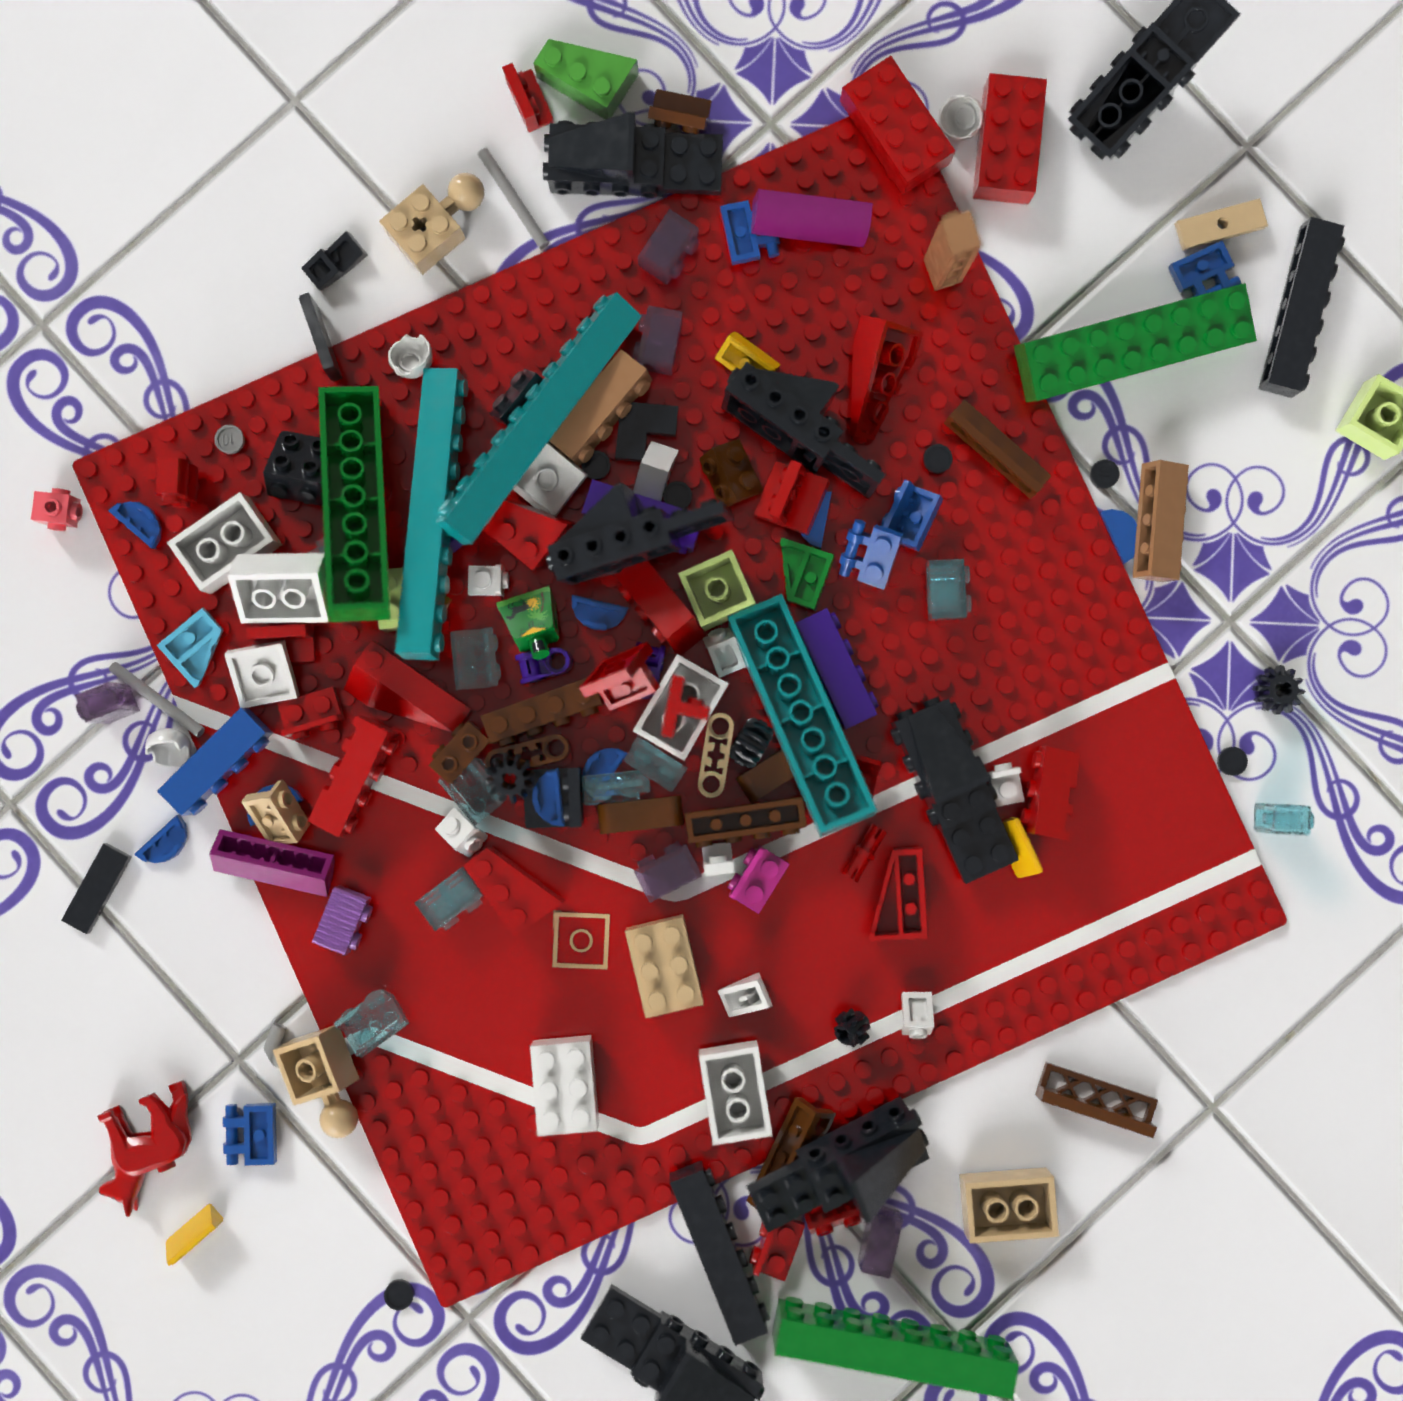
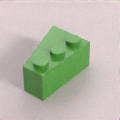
[533,39,639,120]

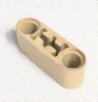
[698,713,734,798]

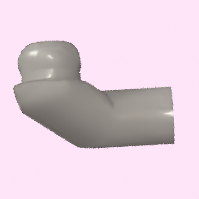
[264,1023,287,1068]

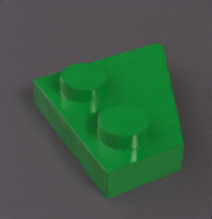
[780,538,835,611]

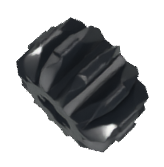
[1252,665,1306,715]
[729,717,774,768]
[484,752,536,804]

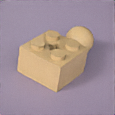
[379,173,485,275]
[272,1024,359,1138]

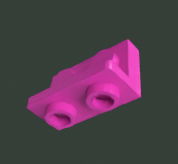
[727,845,789,914]

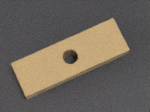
[1175,198,1268,251]

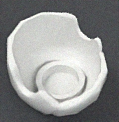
[938,94,984,140]
[388,334,433,379]
[145,728,191,767]

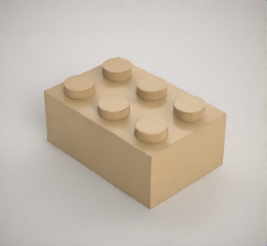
[625,914,704,1018]
[959,1167,1059,1244]

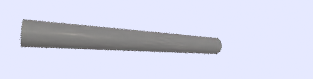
[478,148,549,249]
[109,662,205,737]

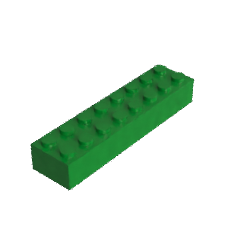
[1013,283,1257,402]
[318,386,391,622]
[772,1297,1019,1400]

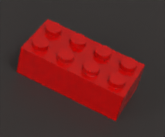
[839,55,955,195]
[972,73,1047,205]

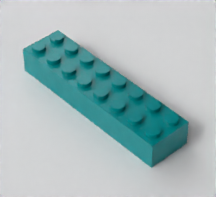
[727,594,877,838]

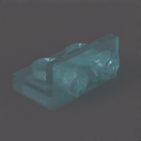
[624,736,688,791]
[582,770,650,806]

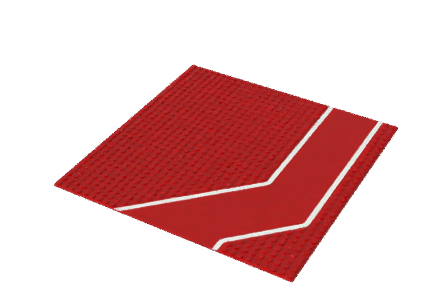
[72,116,1287,1307]

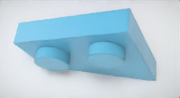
[157,608,224,688]

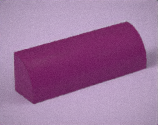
[751,189,872,247]
[209,829,335,897]

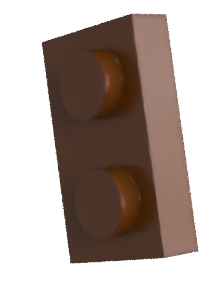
[648,89,712,134]
[699,439,763,507]
[429,721,489,784]

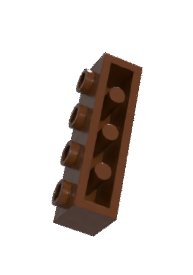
[481,677,604,747]
[685,797,807,847]

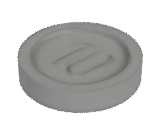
[215,425,245,454]

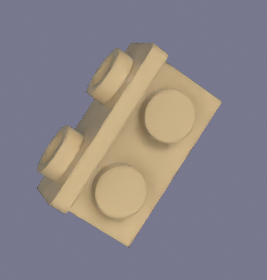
[241,780,310,844]

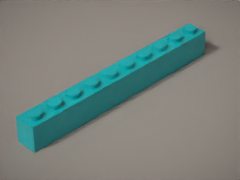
[435,292,642,545]
[395,368,468,660]

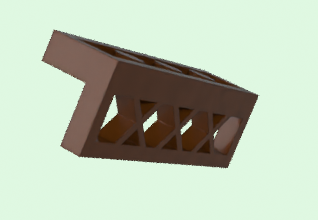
[944,399,1052,499]
[1035,1062,1158,1138]
[746,1097,836,1210]

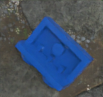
[881,479,943,551]

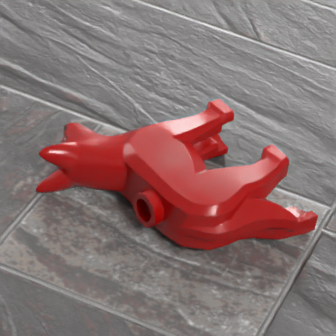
[97,1080,192,1217]

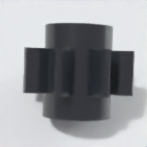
[834,1008,871,1048]

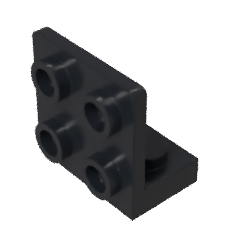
[524,767,584,828]

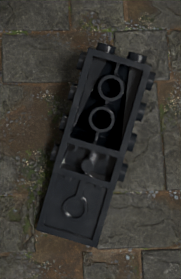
[1068,0,1241,160]
[543,112,723,198]
[721,362,886,499]
[546,483,734,585]
[890,696,1019,884]
[746,1096,930,1233]
[580,1284,765,1401]

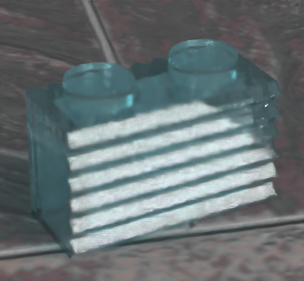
[926,559,972,621]
[1254,803,1314,836]
[415,867,484,931]

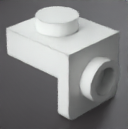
[435,807,488,857]

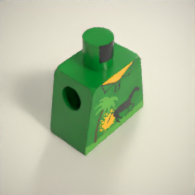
[496,586,559,660]

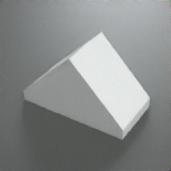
[633,441,679,501]
[718,972,772,1018]

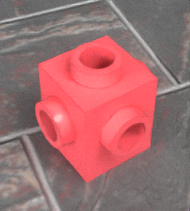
[31,488,83,531]

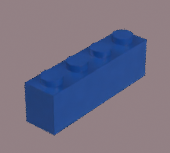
[157,708,273,816]

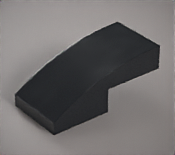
[301,231,368,291]

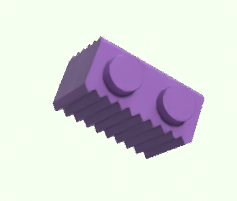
[312,885,373,955]

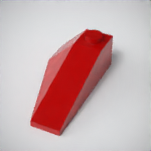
[850,315,923,440]
[344,640,472,732]

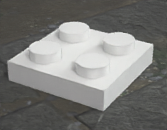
[513,442,588,516]
[224,640,300,708]

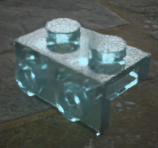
[450,627,501,690]
[438,758,507,826]
[334,989,409,1058]

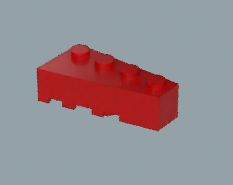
[308,715,399,837]

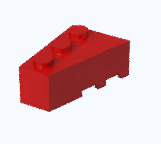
[615,561,705,656]

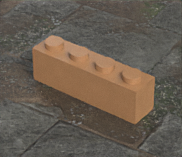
[923,210,982,291]
[548,350,652,467]
[1133,460,1189,582]

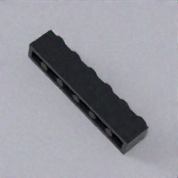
[1259,217,1345,398]
[669,1160,770,1346]

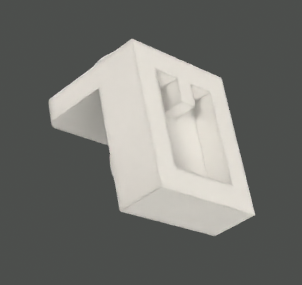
[468,564,510,596]
[703,628,746,678]
[988,762,1025,807]
[702,842,734,876]
[901,992,934,1039]

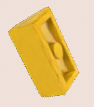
[714,332,781,372]
[1002,817,1043,878]
[166,1204,224,1266]

